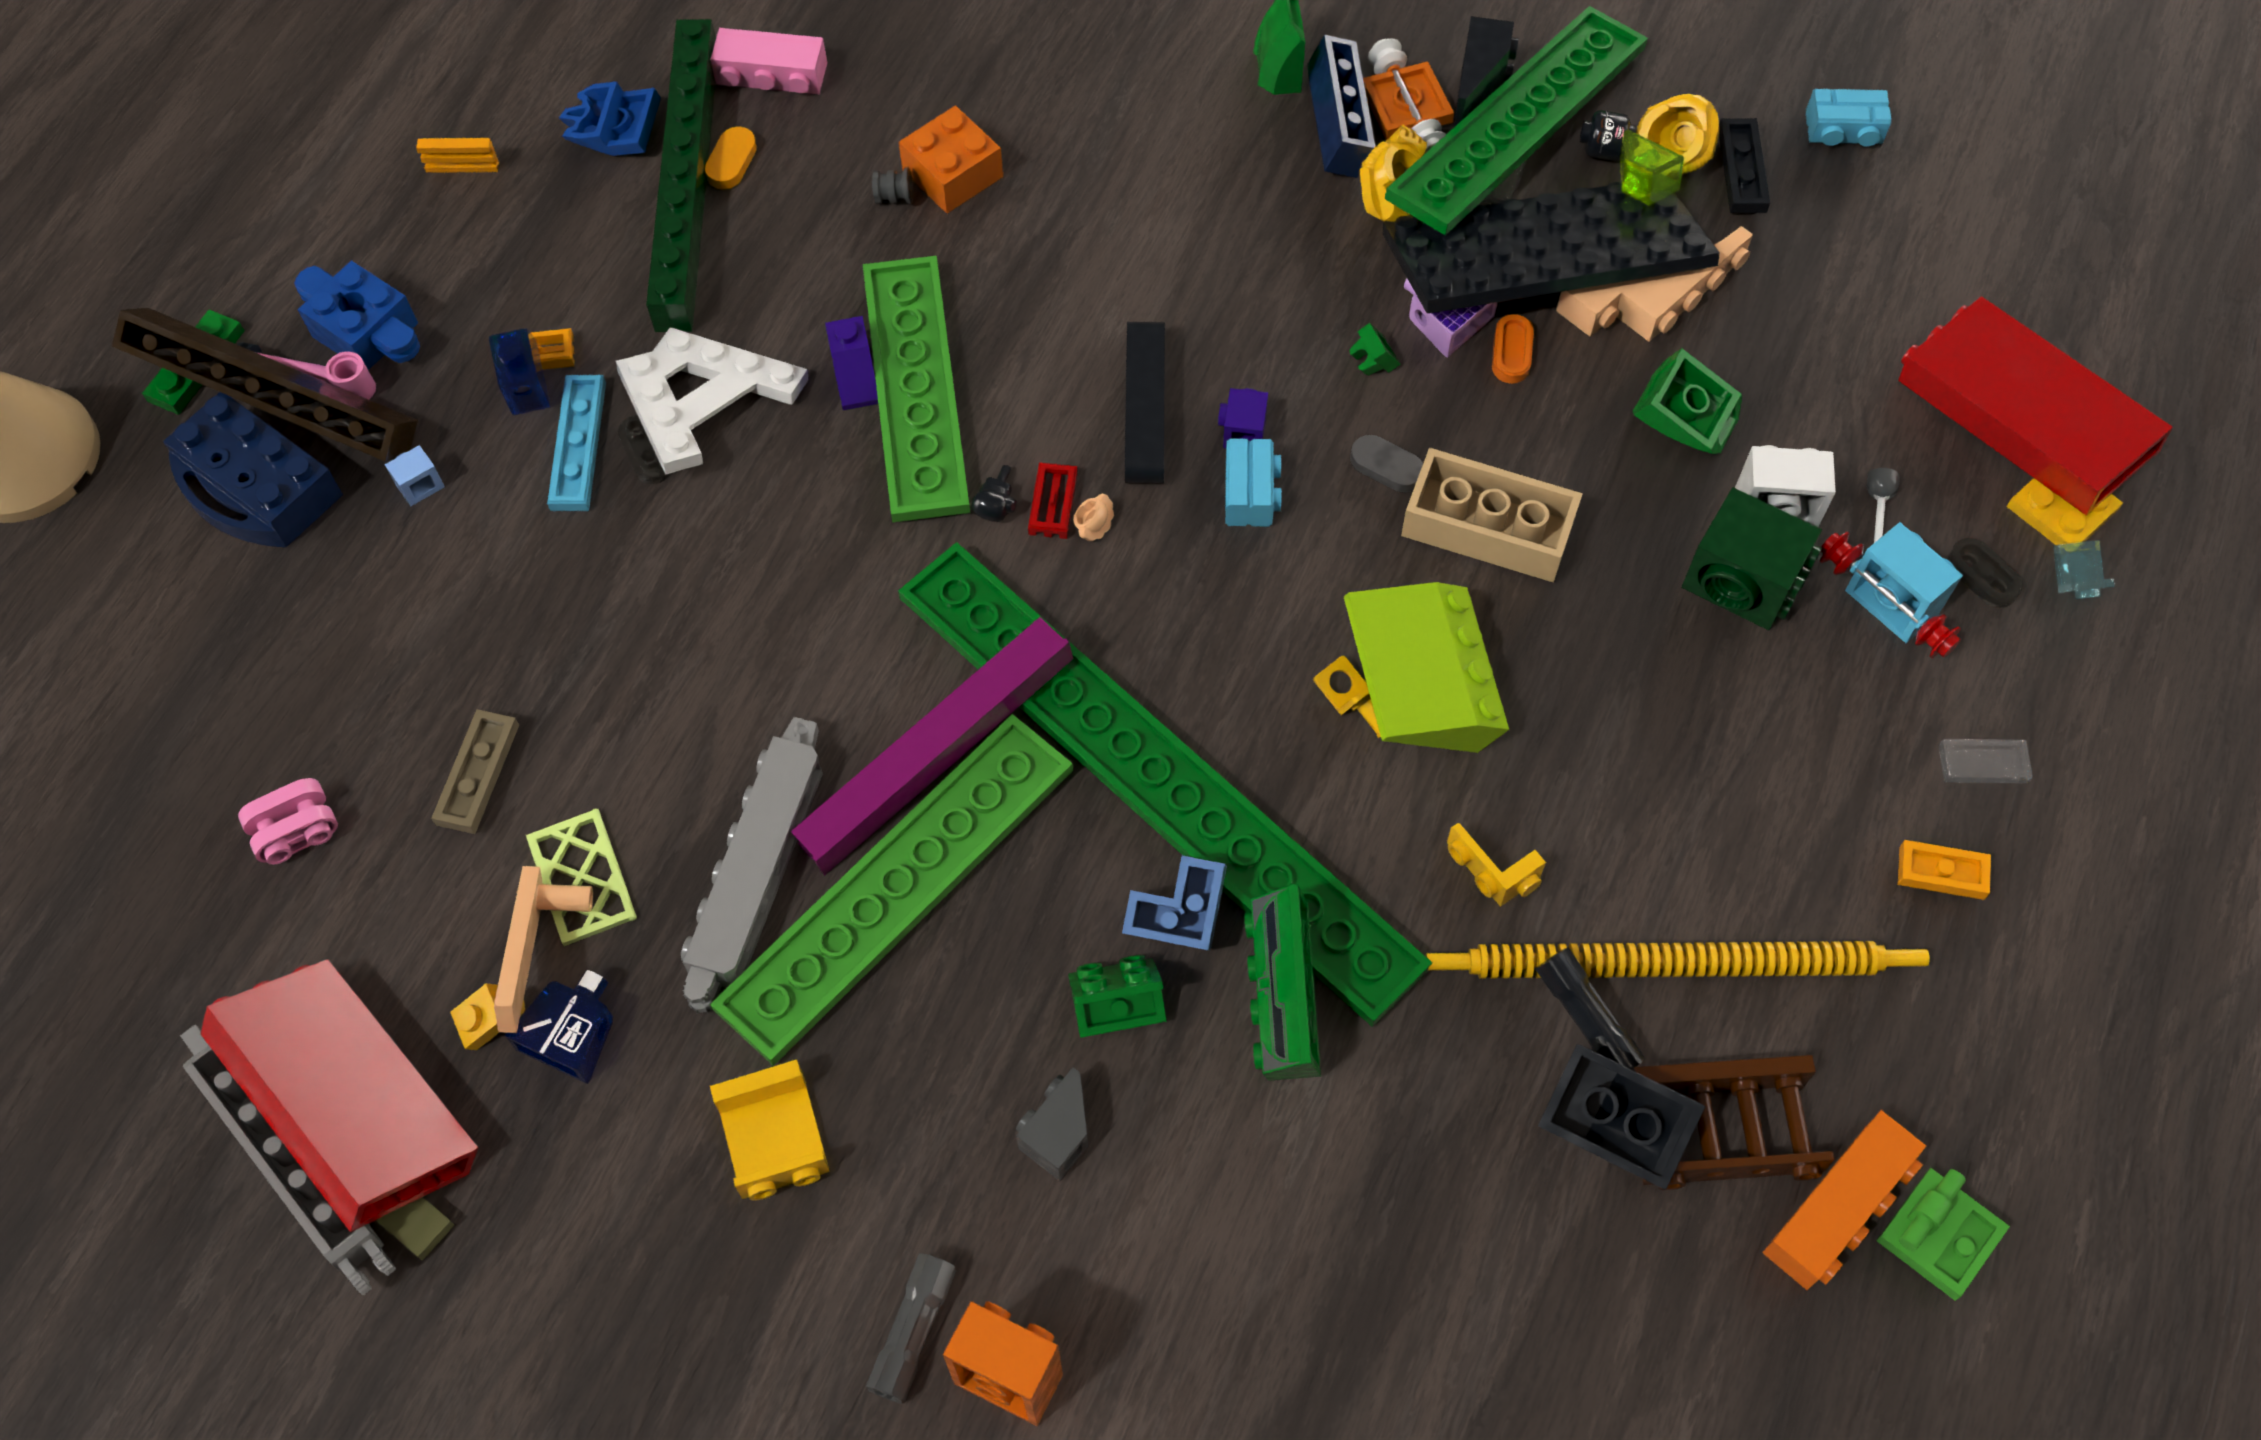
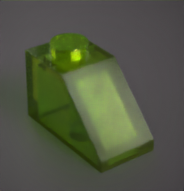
[1620,130,1684,206]

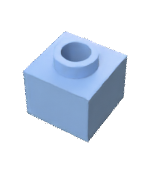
[385,445,445,506]

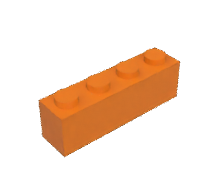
[1762,1110,1926,1290]

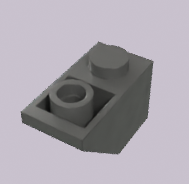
[1016,1067,1088,1181]

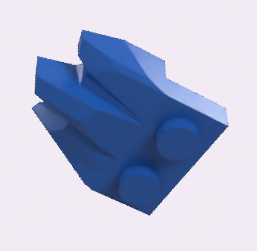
[559,81,661,156]

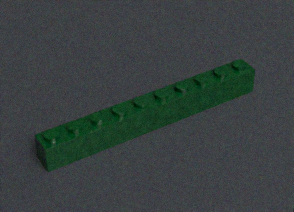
[646,19,716,332]

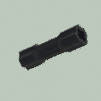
[1535,947,1646,1070]

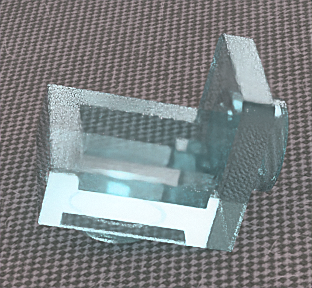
[2053,540,2115,599]

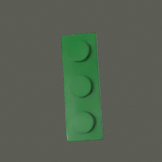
[142,310,245,415]

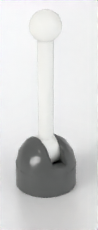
[1866,468,1900,543]

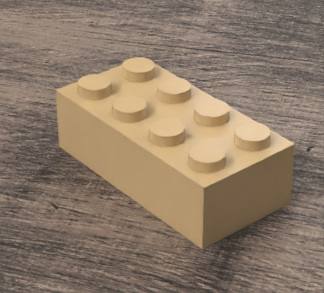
[1401,448,1583,583]

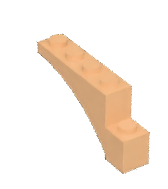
[1556,226,1753,341]

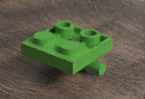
[1876,1168,2010,1301]

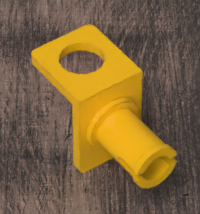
[1313,656,1381,738]

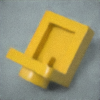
[450,983,530,1050]

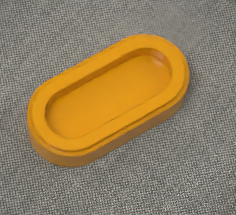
[705,127,757,190]

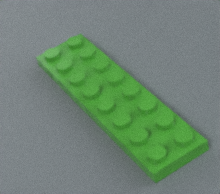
[863,256,970,522]

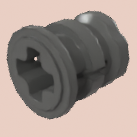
[872,167,914,204]

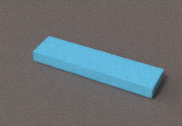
[547,375,606,511]

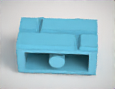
[1806,89,1892,146]
[1225,439,1281,527]

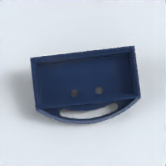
[163,392,343,547]

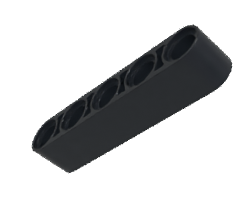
[1125,322,1165,483]

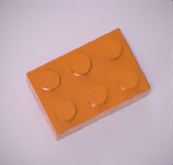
[943,1301,1063,1426]

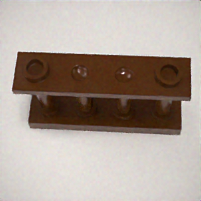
[1633,1055,1834,1190]

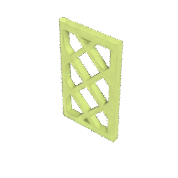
[526,808,637,946]

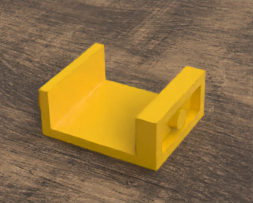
[710,1059,830,1200]

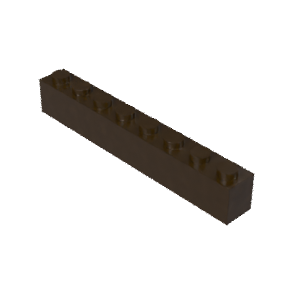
[112,308,418,461]

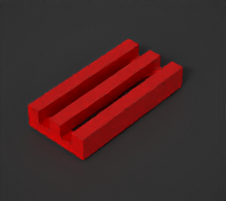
[1028,462,1078,539]

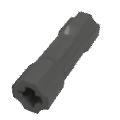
[866,1253,957,1404]

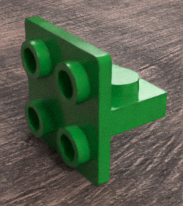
[1068,955,1167,1038]

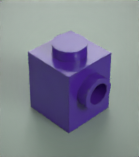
[1218,388,1268,448]

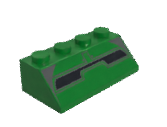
[1245,884,1321,1081]

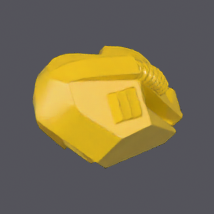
[1633,94,1719,180]
[1360,125,1427,222]

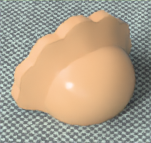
[1073,493,1114,541]

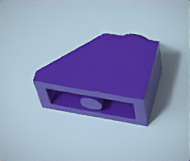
[825,316,878,410]

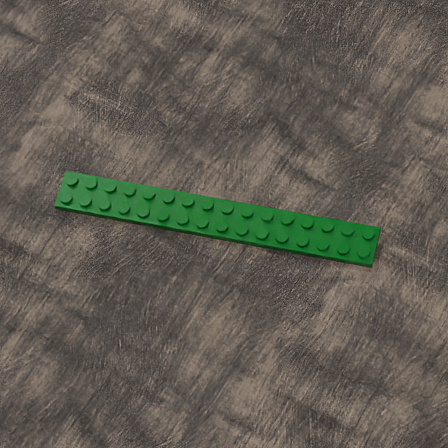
[898,542,1432,1027]

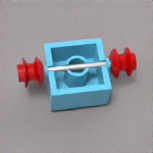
[1820,522,1963,658]

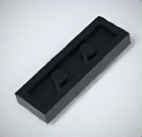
[1719,118,1770,213]

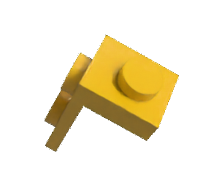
[1447,823,1546,907]

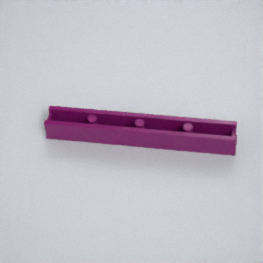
[791,617,1073,876]

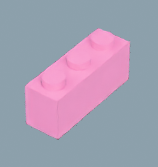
[710,28,827,94]

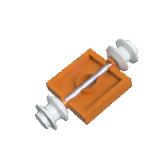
[1363,39,1454,154]

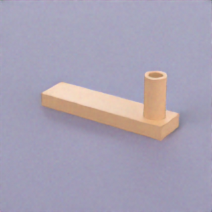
[494,866,593,1033]

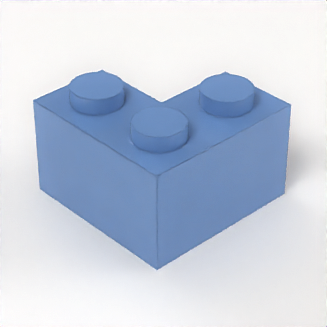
[1122,856,1227,951]

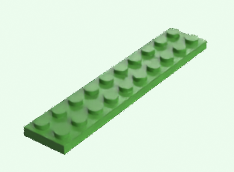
[710,714,1073,1066]

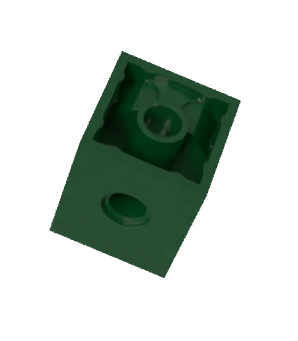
[1681,487,1822,631]

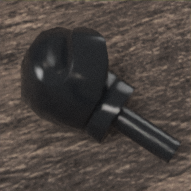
[972,465,1017,522]

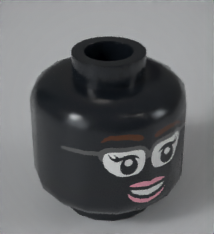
[1579,110,1636,161]

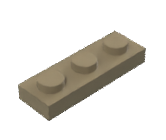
[431,709,519,834]

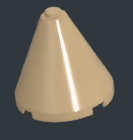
[0,371,100,523]

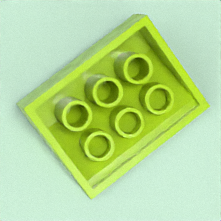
[1344,582,1509,753]

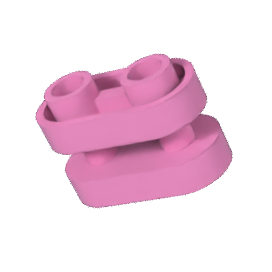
[238,778,338,865]

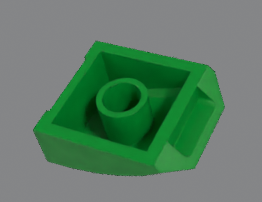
[1253,0,1305,95]
[1632,348,1742,454]

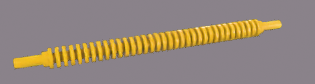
[1425,941,1930,979]

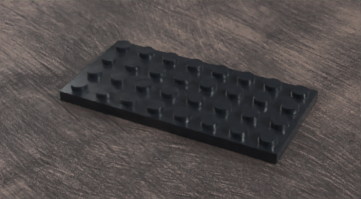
[1383,177,1720,314]

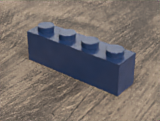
[1307,35,1376,178]

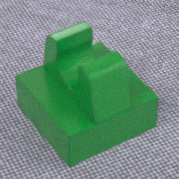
[1349,323,1401,376]

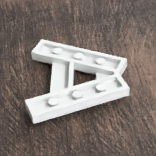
[616,327,808,475]

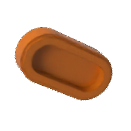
[1492,314,1534,384]

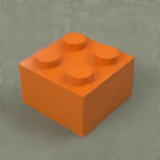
[898,105,1003,214]

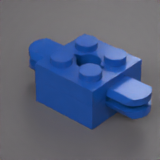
[295,260,420,370]

